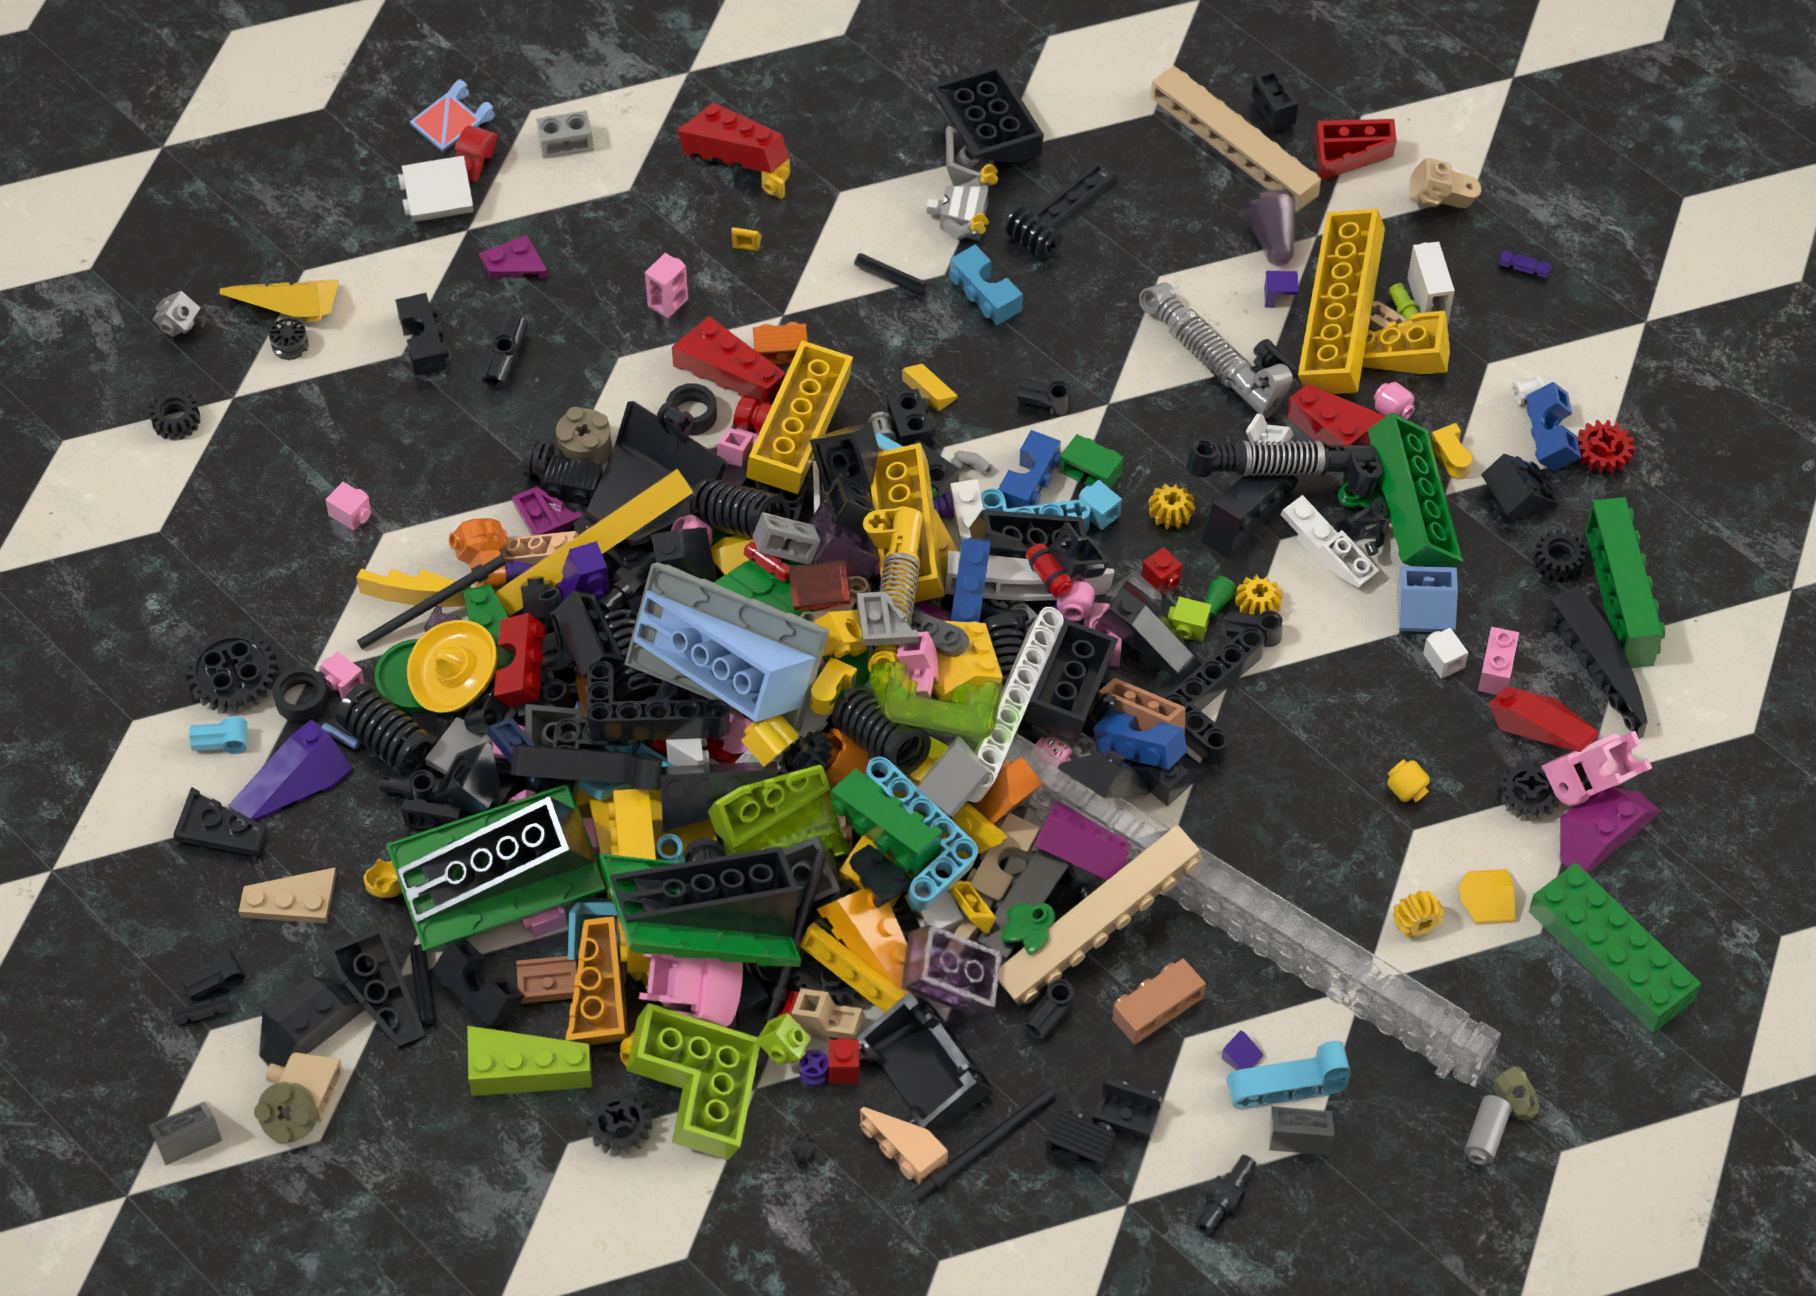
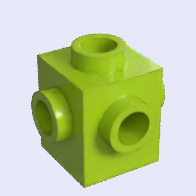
[756,1013,811,1066]

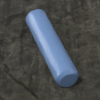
[321,723,360,749]

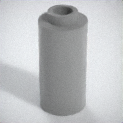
[1464,1095,1512,1165]

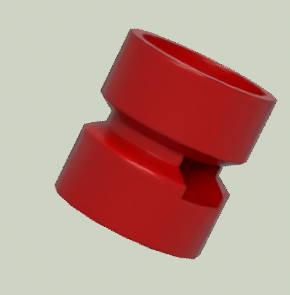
[733,395,773,435]

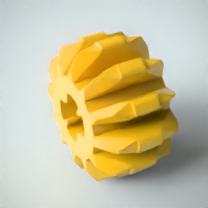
[1148,483,1195,530]
[1235,574,1283,615]
[1392,890,1445,938]

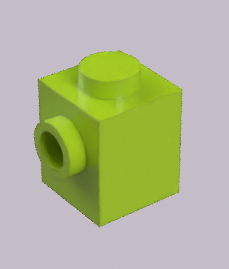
[1167,597,1211,642]

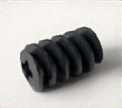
[1005,205,1063,259]

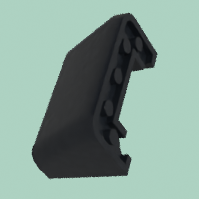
[856,991,994,1131]

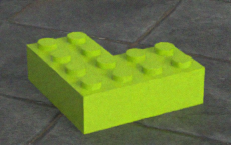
[626,1003,760,1160]

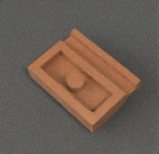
[516,956,577,1004]

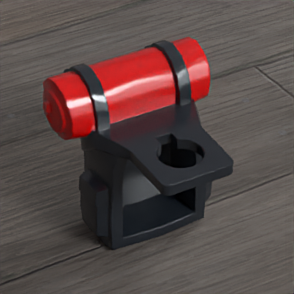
[1025,523,1108,598]

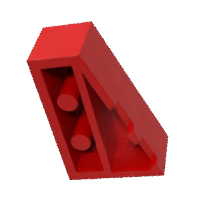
[1314,119,1397,181]

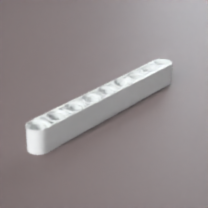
[967,607,1064,802]

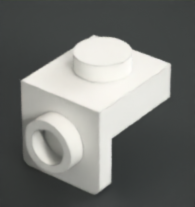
[1246,414,1293,445]

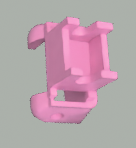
[1541,731,1652,806]
[639,954,743,1027]

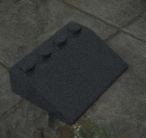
[930,65,1044,163]

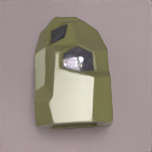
[1493,1066,1539,1121]

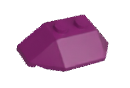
[1560,787,1661,874]

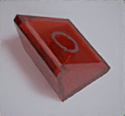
[789,560,852,611]

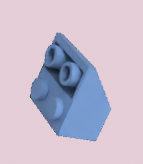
[1397,566,1458,633]

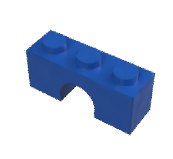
[1527,381,1581,472]
[998,430,1062,509]
[950,536,991,622]
[1093,710,1187,770]

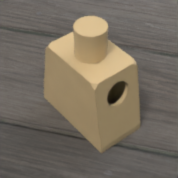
[266,1053,344,1122]

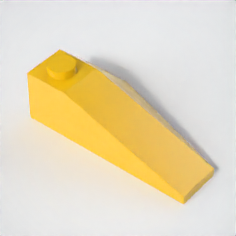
[219,279,339,322]
[1362,311,1450,374]

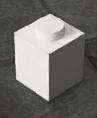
[1423,628,1468,679]

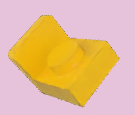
[761,159,790,199]

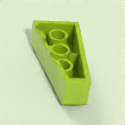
[468,1026,592,1096]

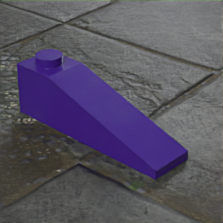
[229,719,354,821]

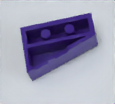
[556,541,610,630]

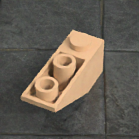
[502,531,579,565]
[860,1107,948,1185]

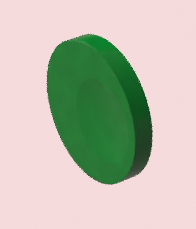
[375,639,430,713]

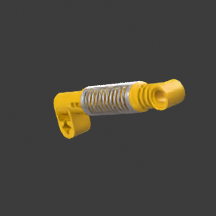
[863,507,923,690]

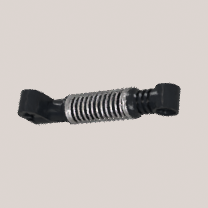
[1186,438,1382,497]

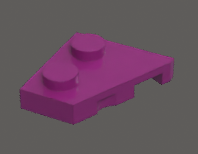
[479,235,548,278]
[512,487,582,536]

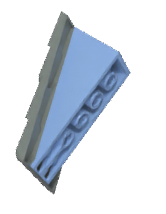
[625,562,830,731]

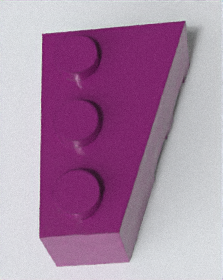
[1034,799,1132,880]

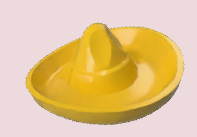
[407,620,498,713]

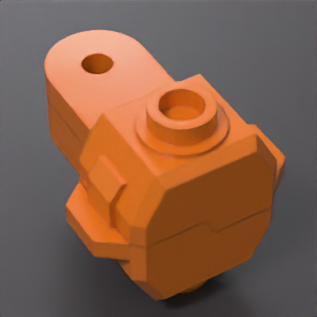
[449,518,508,589]

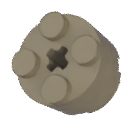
[556,407,612,465]

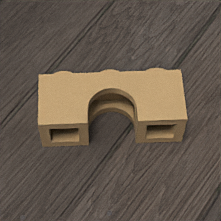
[967,813,1040,908]

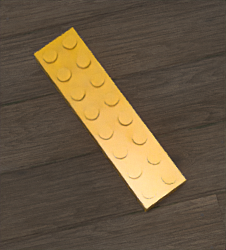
[1298,208,1385,394]

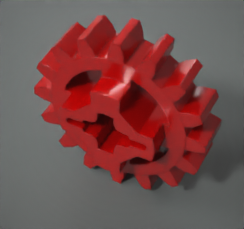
[1577,420,1635,474]

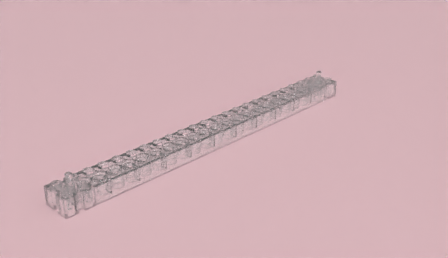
[895,688,1501,1087]

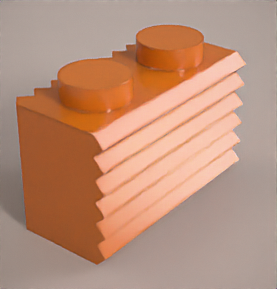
[753,322,807,366]

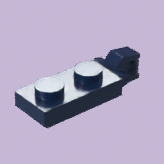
[486,718,547,788]

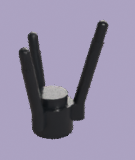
[1253,339,1299,386]

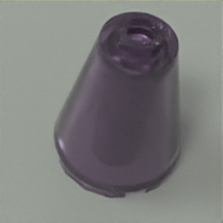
[1243,190,1295,266]

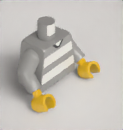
[927,164,998,241]

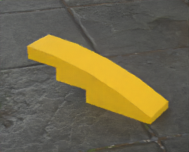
[357,569,472,607]

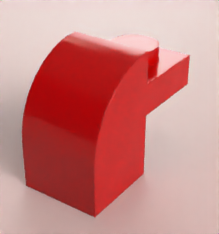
[454,126,498,182]

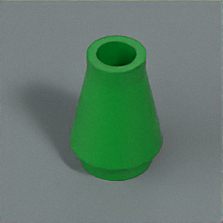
[1204,576,1236,618]

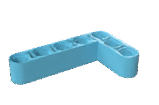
[865,757,978,911]

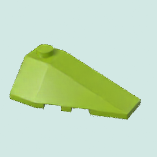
[708,765,830,849]

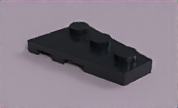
[173,787,267,857]

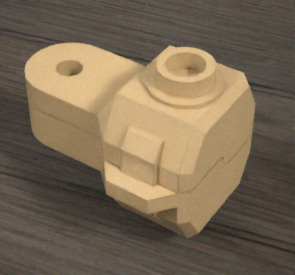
[1410,158,1481,208]

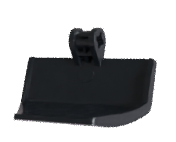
[585,401,727,546]

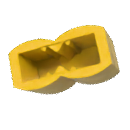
[741,714,800,767]

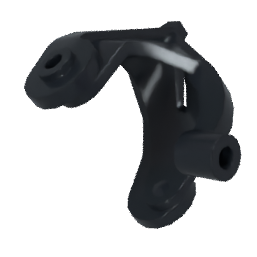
[1334,496,1389,556]

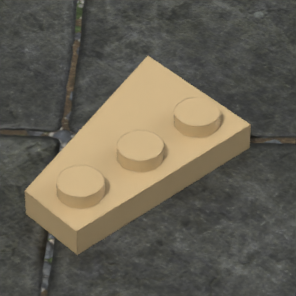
[239,868,337,924]

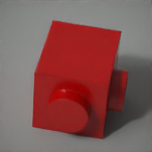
[1141,547,1182,598]
[829,1037,859,1084]

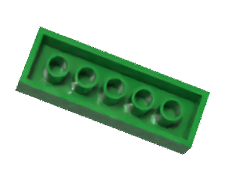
[1368,412,1463,568]
[1585,497,1665,668]
[1529,863,1701,1033]

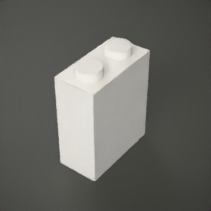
[398,156,473,222]
[1408,242,1454,324]

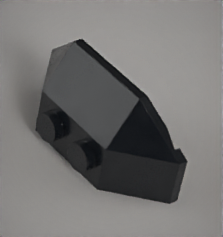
[259,976,366,1067]

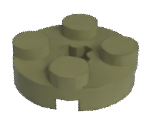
[254,1082,316,1144]

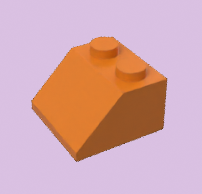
[974,757,1043,825]

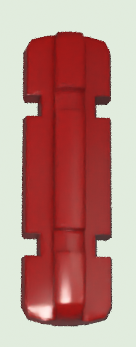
[743,541,793,582]

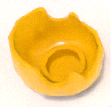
[363,859,402,898]

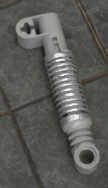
[1139,283,1292,418]

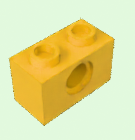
[813,610,867,658]

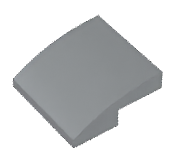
[425,717,493,774]

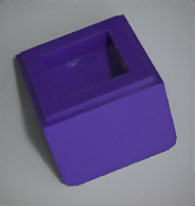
[1221,1030,1264,1070]

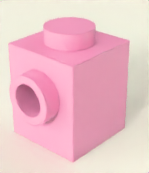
[325,482,372,531]

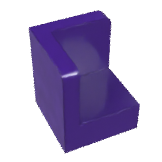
[1264,271,1298,308]

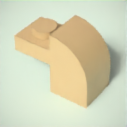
[791,988,865,1042]

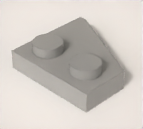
[856,592,919,646]

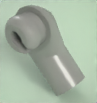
[951,451,993,476]

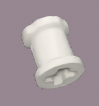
[1511,376,1545,405]

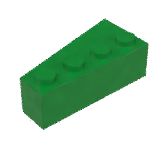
[463,585,515,680]
[830,768,942,878]

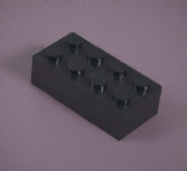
[1024,619,1118,742]

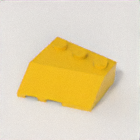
[932,621,1003,704]

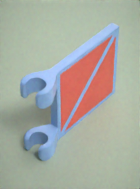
[410,80,495,153]

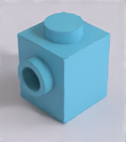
[1079,480,1122,530]

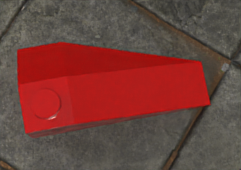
[1488,687,1599,752]

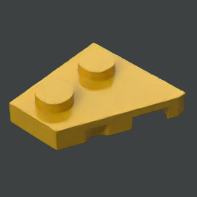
[942,801,1008,859]

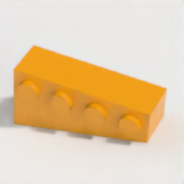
[817,888,927,995]
[566,916,629,1045]

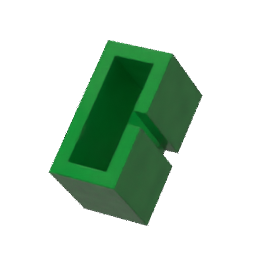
[1059,434,1124,489]

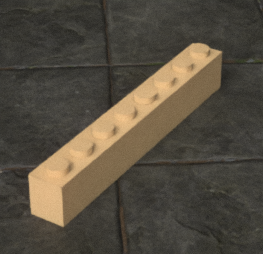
[1151,65,1321,212]
[993,824,1203,1006]

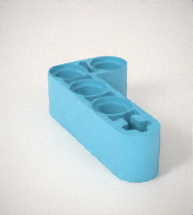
[981,489,1090,533]
[1226,1041,1351,1109]

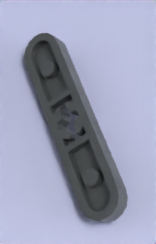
[911,609,969,657]

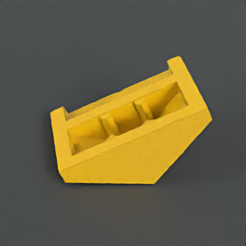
[711,535,754,575]
[1458,869,1516,925]

